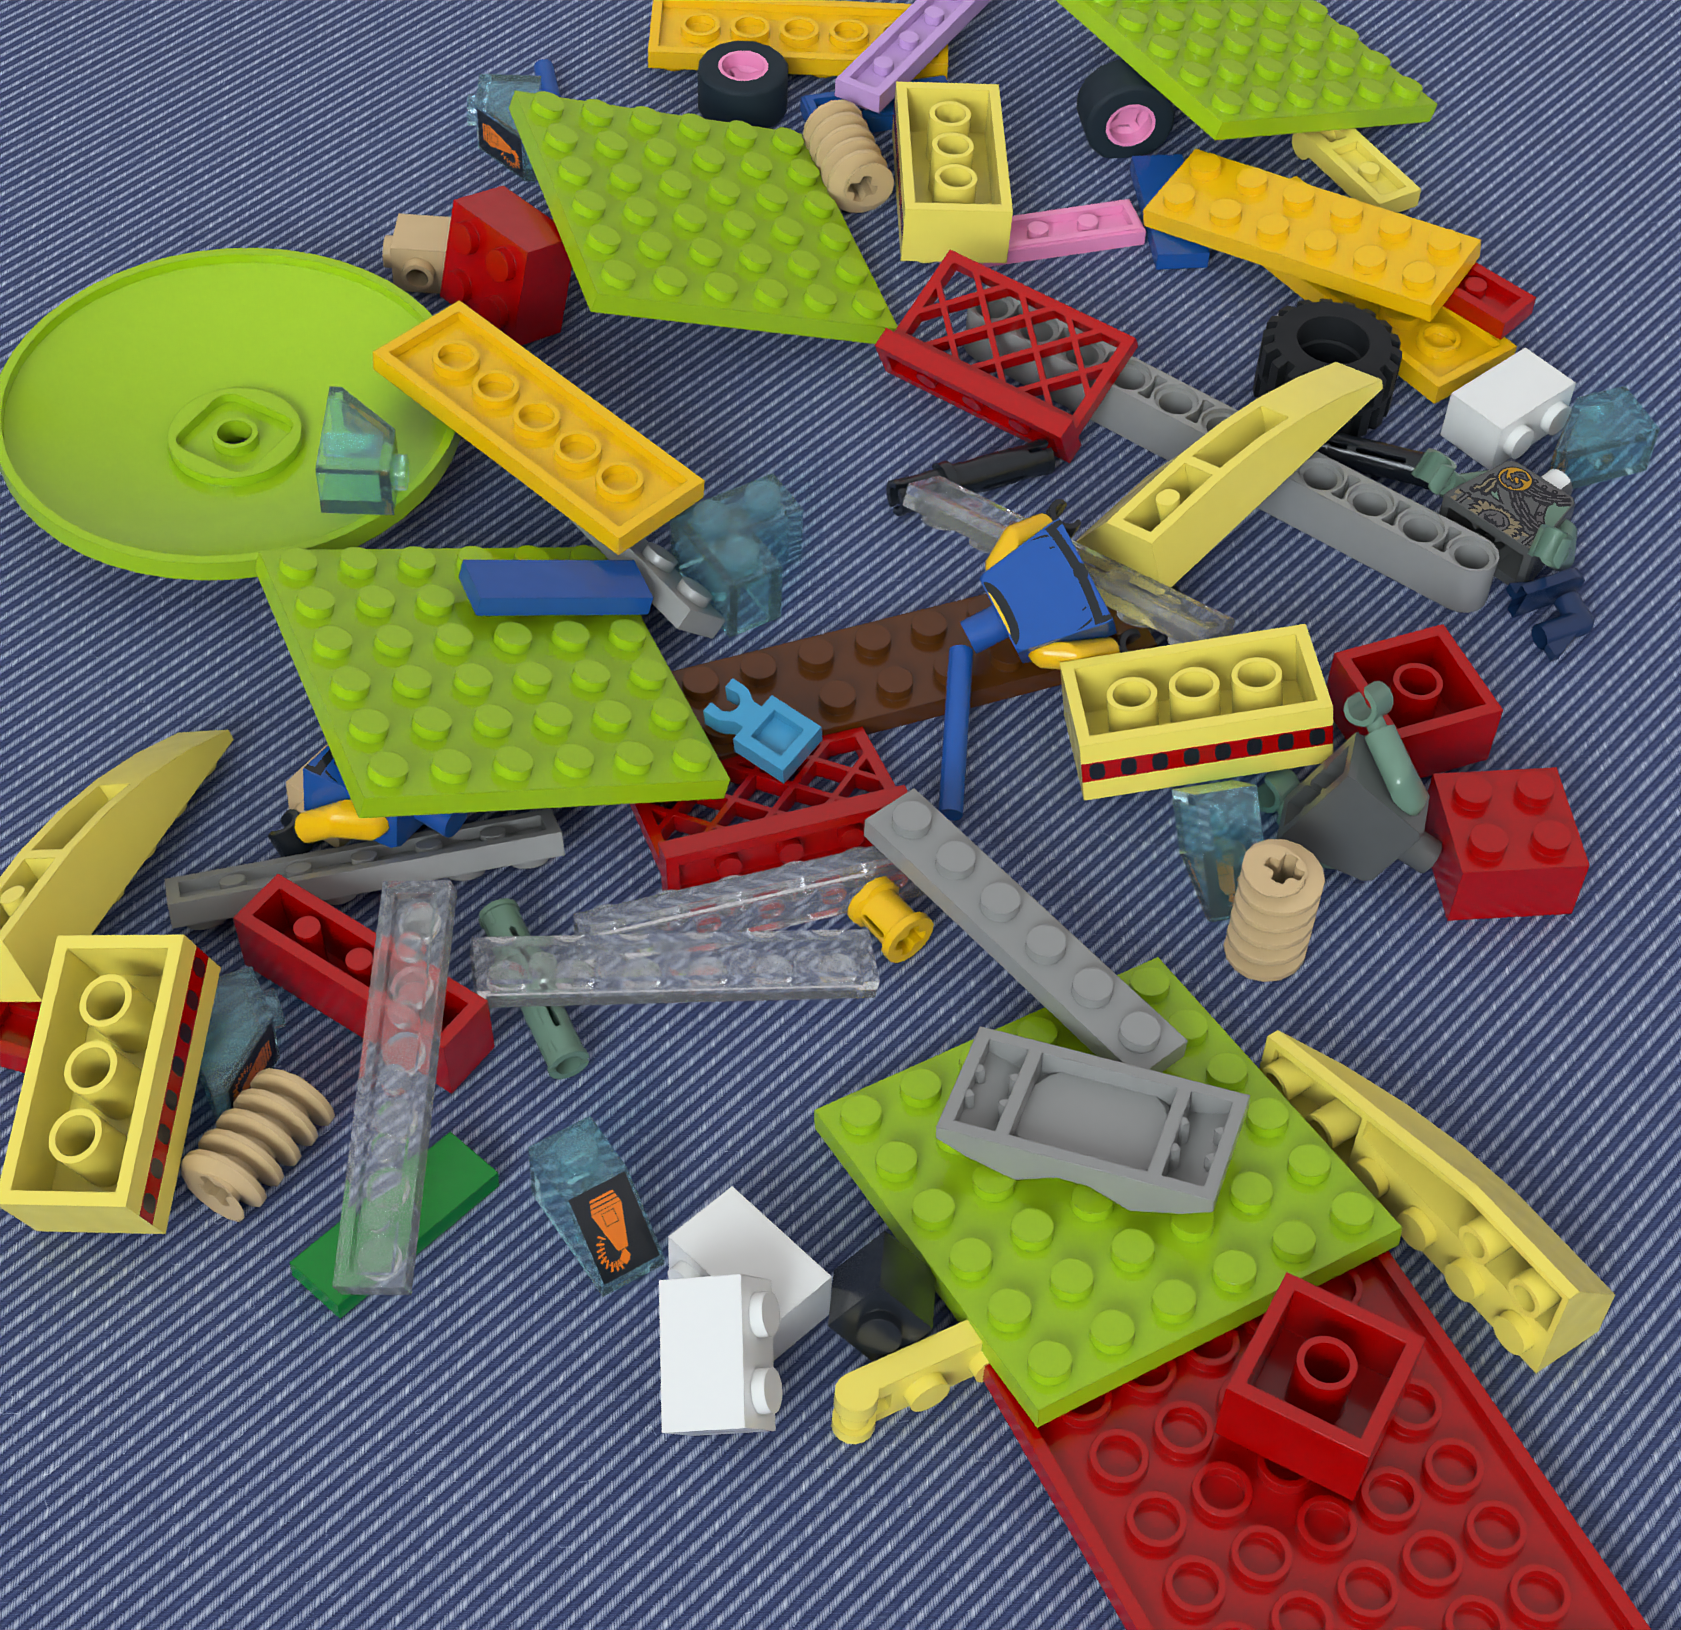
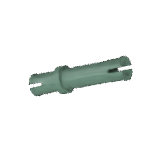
[478,898,590,1079]

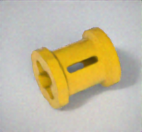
[847,876,934,963]

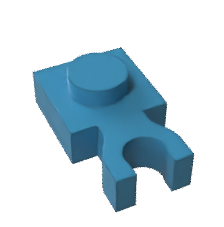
[703,678,823,783]

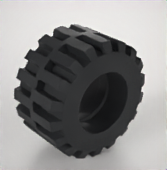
[1253,299,1402,437]

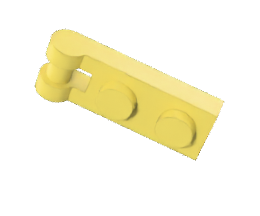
[1292,128,1421,213]
[831,1319,989,1444]

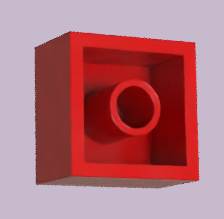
[440,186,572,346]
[1326,624,1503,778]
[1424,767,1590,921]
[1214,1272,1426,1501]

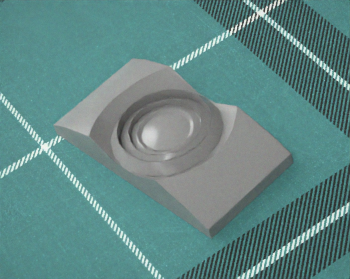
[936,1026,1250,1214]

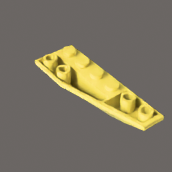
[1073,362,1383,596]
[0,730,234,1002]
[1259,1030,1615,1373]

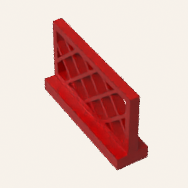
[874,250,1138,463]
[630,726,908,907]

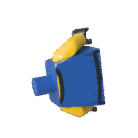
[960,499,1141,670]
[268,746,468,857]

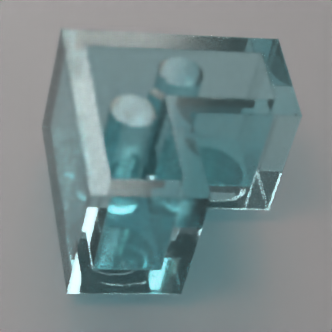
[670,473,803,638]

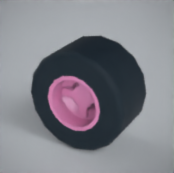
[698,41,788,128]
[1076,59,1175,158]

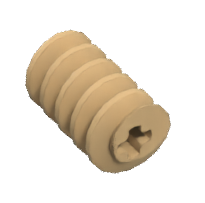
[803,99,894,213]
[1223,839,1325,982]
[180,1068,335,1222]

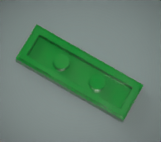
[290,1132,500,1319]

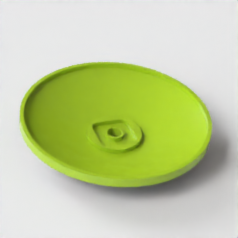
[0,248,461,581]

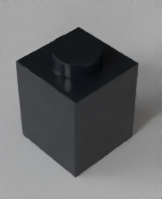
[828,1231,936,1362]

